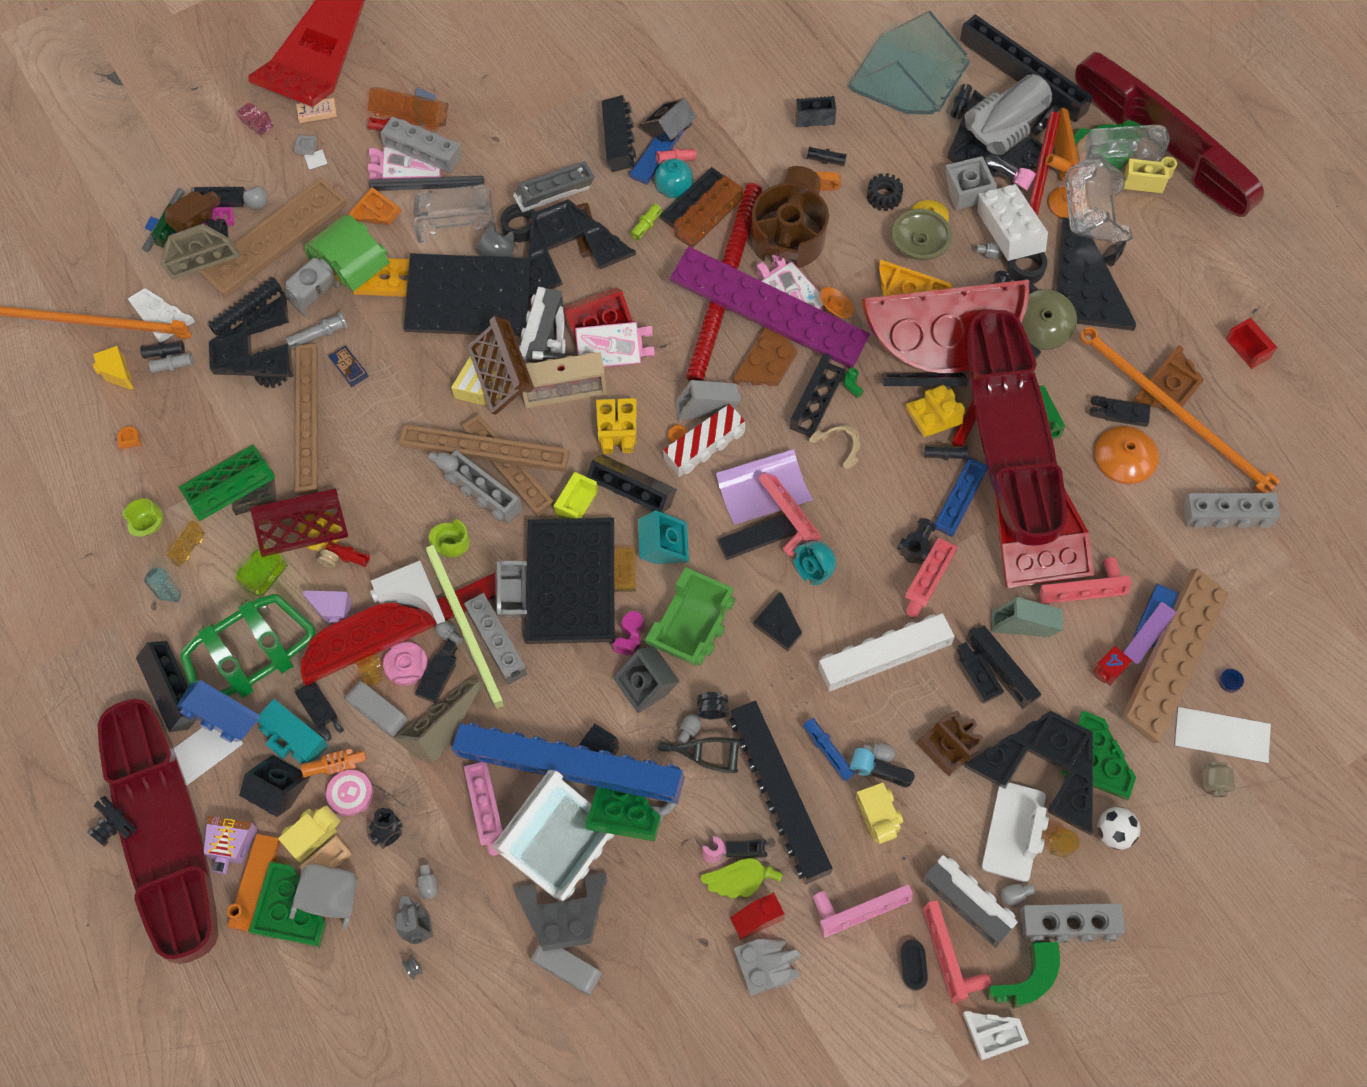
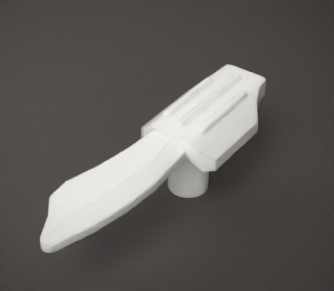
[547,306,566,354]

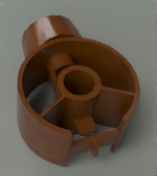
[750,166,829,268]

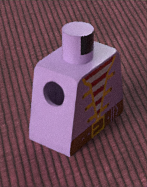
[204,816,258,875]

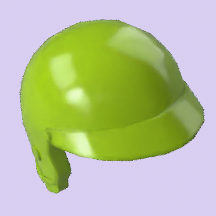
[123,498,164,537]
[429,519,470,558]

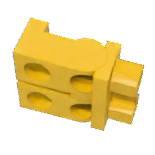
[596,398,637,454]

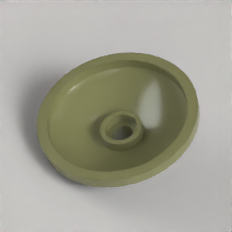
[892,209,952,260]
[1022,290,1077,350]

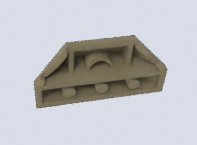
[161,224,241,280]

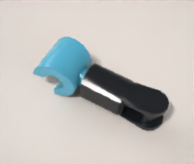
[849,748,915,788]

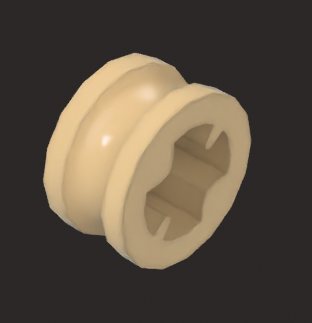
[317,550,339,569]

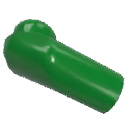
[844,367,864,398]

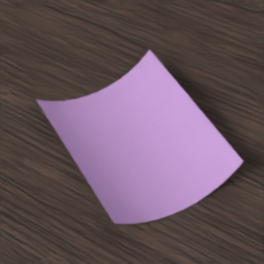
[716,449,813,525]

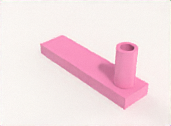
[464,762,503,856]
[813,884,913,938]

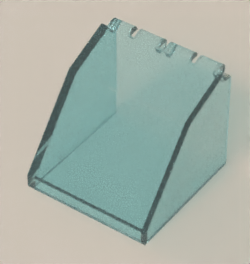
[848,10,970,115]

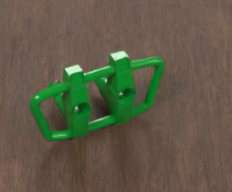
[180,594,315,699]

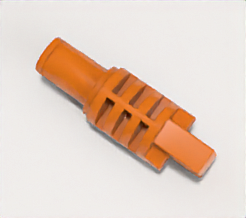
[301,748,367,778]

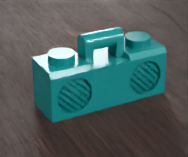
[257,699,329,764]

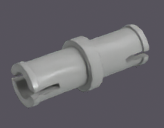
[149,352,194,374]

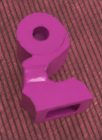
[613,611,644,656]

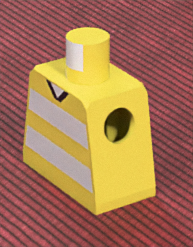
[451,357,503,405]

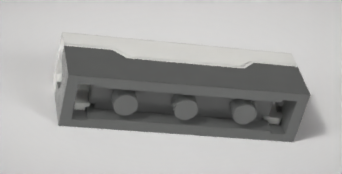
[513,161,595,212]
[519,287,564,363]
[922,855,1018,948]

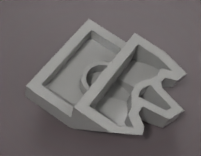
[734,937,801,997]

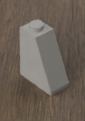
[675,380,741,420]

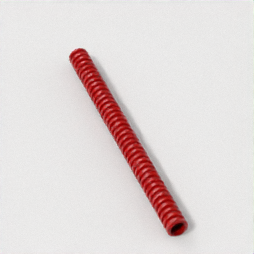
[686,183,762,381]

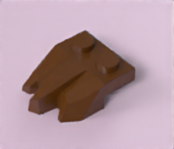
[916,710,983,776]

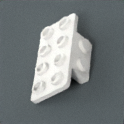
[982,783,1049,882]

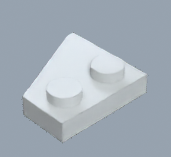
[963,1011,1029,1061]

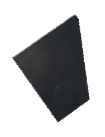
[753,592,802,652]

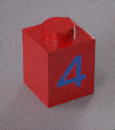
[1093,646,1133,686]

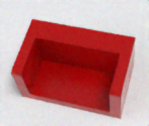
[1225,317,1278,369]

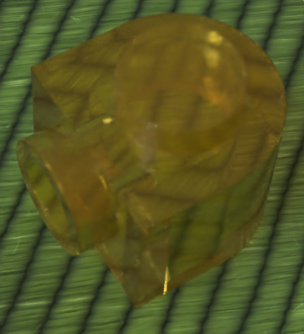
[356,655,384,686]
[1048,827,1079,858]

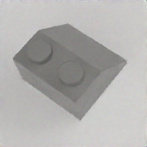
[945,156,997,210]

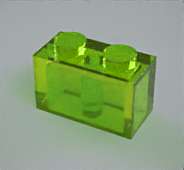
[235,545,288,597]

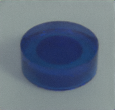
[1219,669,1244,693]

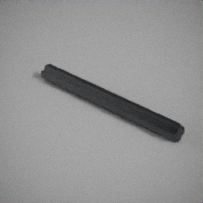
[369,176,485,191]

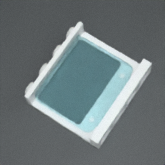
[492,770,614,901]

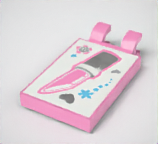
[368,147,442,179]
[756,255,826,310]
[575,322,655,367]

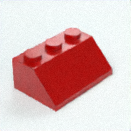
[563,287,633,347]

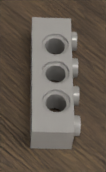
[1020,903,1125,943]

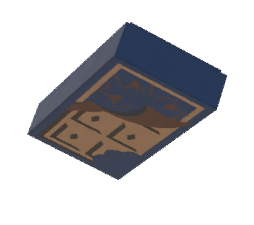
[329,345,369,387]

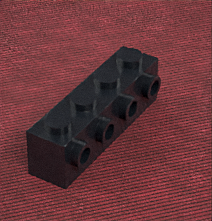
[602,95,636,172]
[586,454,677,513]
[136,641,197,732]

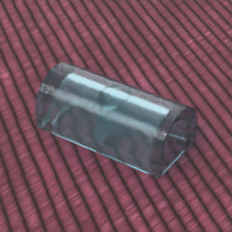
[144,568,181,602]

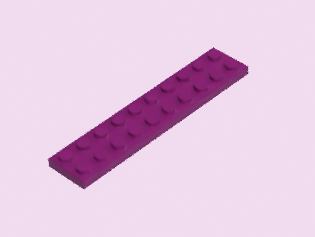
[670,246,870,368]

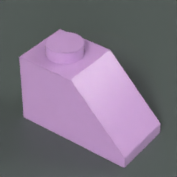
[303,590,352,626]

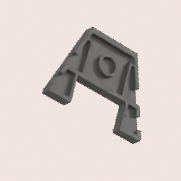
[514,873,607,951]

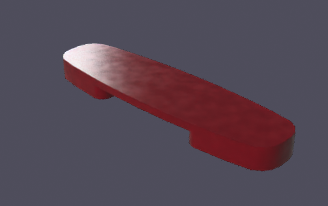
[1075,52,1264,217]
[967,310,1067,546]
[97,699,218,964]

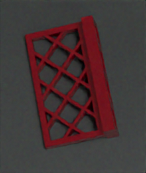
[250,488,348,557]

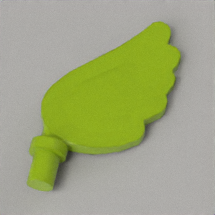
[701,858,783,899]

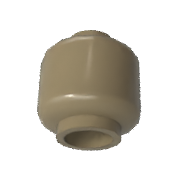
[1202,762,1235,797]

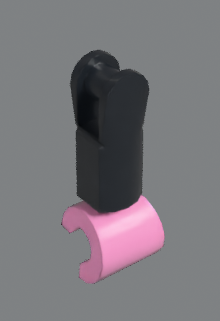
[984,154,1036,191]
[702,836,768,864]

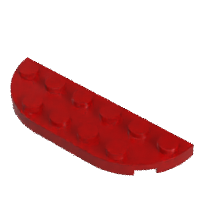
[301,603,430,686]

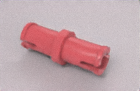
[656,148,696,164]

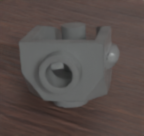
[396,896,433,944]

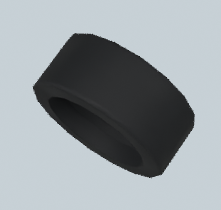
[500,204,536,243]
[1007,252,1047,284]

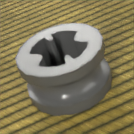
[401,955,423,980]

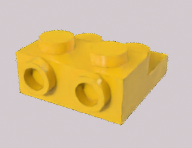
[906,385,965,437]

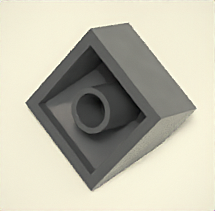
[613,647,680,713]

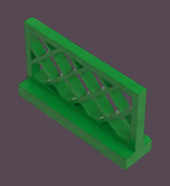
[179,444,275,522]

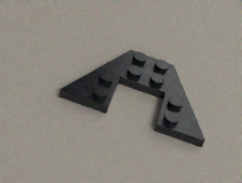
[947,90,1054,177]
[528,199,636,298]
[209,291,294,377]
[964,711,1093,836]

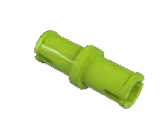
[630,204,663,241]

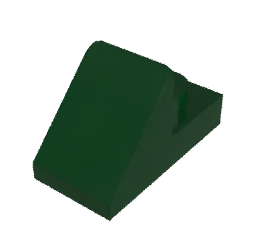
[151,204,178,248]

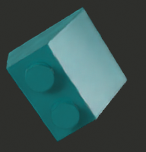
[638,510,689,564]

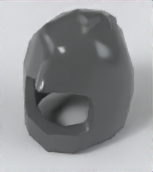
[475,221,515,257]

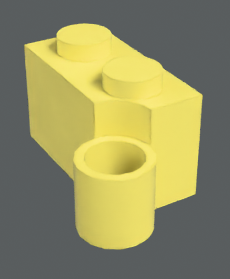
[1123,157,1177,193]
[855,783,903,844]
[278,806,340,864]

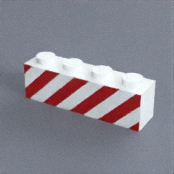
[663,404,745,477]

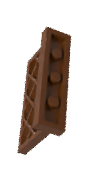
[467,316,534,415]

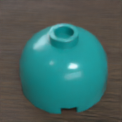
[655,158,693,198]
[793,540,837,586]

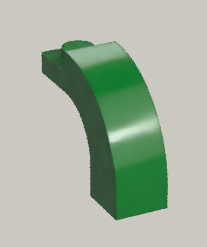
[986,942,1060,1009]

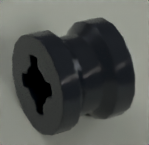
[87,818,118,847]

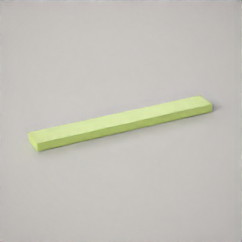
[426,545,504,709]

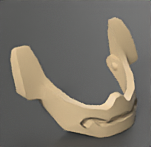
[809,425,860,469]

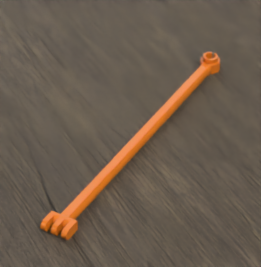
[0,306,192,339]
[1080,327,1280,493]

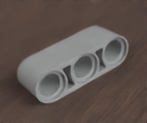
[344,681,408,738]
[530,944,603,996]

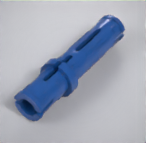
[802,718,856,782]

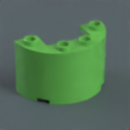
[304,215,390,292]
[645,567,736,666]

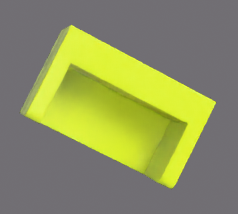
[554,472,598,519]

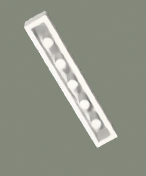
[818,613,955,692]

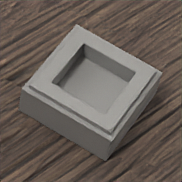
[293,135,318,155]

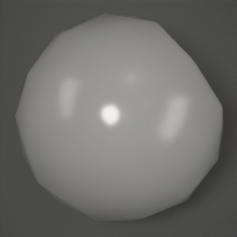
[243,186,268,210]

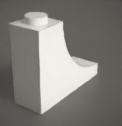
[370,561,445,624]

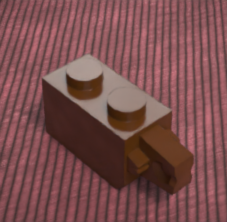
[165,191,221,232]

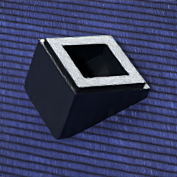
[1102,240,1127,267]

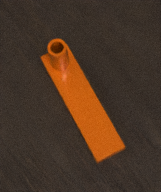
[1046,108,1081,182]
[227,834,281,932]

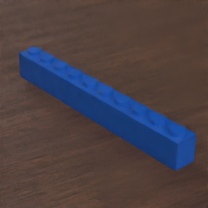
[452,723,685,804]

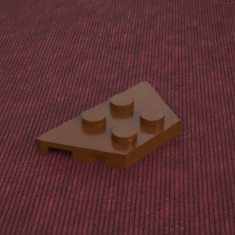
[733,327,798,386]
[1133,345,1204,410]

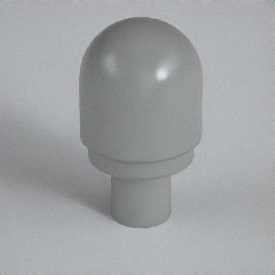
[976,242,1004,260]
[428,452,458,472]
[435,620,463,645]
[677,714,701,744]
[863,742,895,763]
[417,865,438,899]
[1001,884,1035,906]

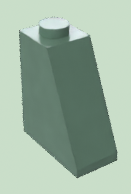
[991,597,1064,637]

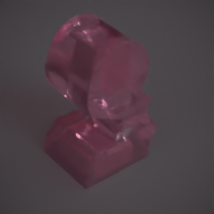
[236,102,273,136]

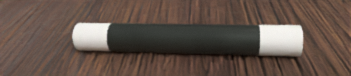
[532,351,579,360]

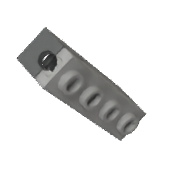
[464,593,527,685]

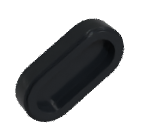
[1031,104,1060,136]
[900,940,928,991]

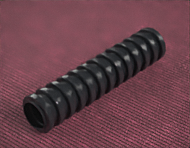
[208,277,282,336]

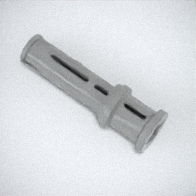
[286,311,349,350]

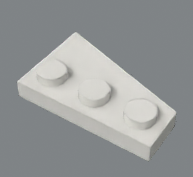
[128,288,195,342]

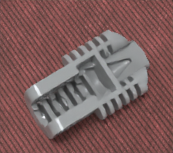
[965,74,1052,155]

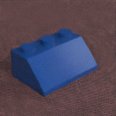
[176,680,260,743]

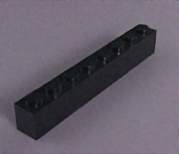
[960,14,1093,122]
[728,700,833,885]

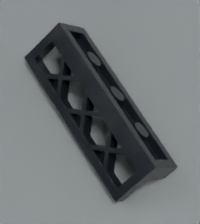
[790,353,846,437]
[966,625,1042,709]

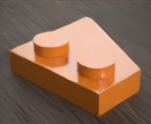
[347,188,402,225]

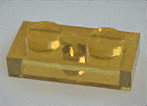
[166,521,205,568]

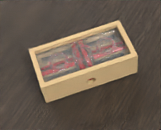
[522,352,607,408]

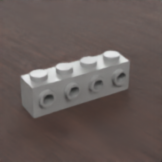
[381,116,462,173]
[444,450,522,524]
[1183,493,1280,528]

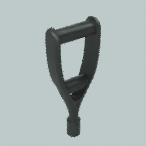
[658,737,741,774]

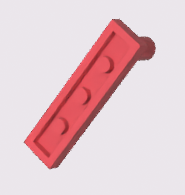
[758,473,822,556]
[905,537,958,618]
[1039,557,1132,604]
[922,900,991,1004]

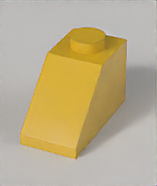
[93,346,134,390]

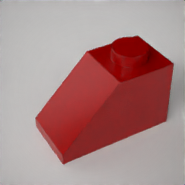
[730,892,785,940]

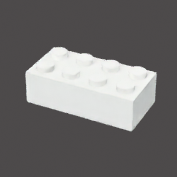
[977,184,1048,261]

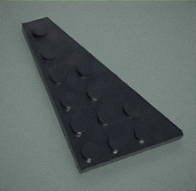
[1056,217,1136,331]

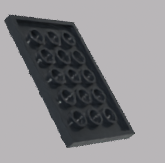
[404,253,531,337]
[525,517,615,644]

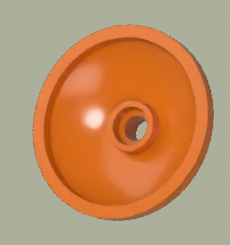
[1094,426,1159,484]

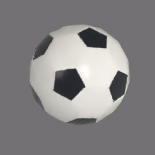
[1097,807,1141,850]

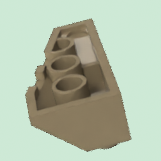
[394,679,482,762]

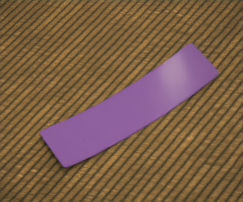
[1124,602,1176,664]

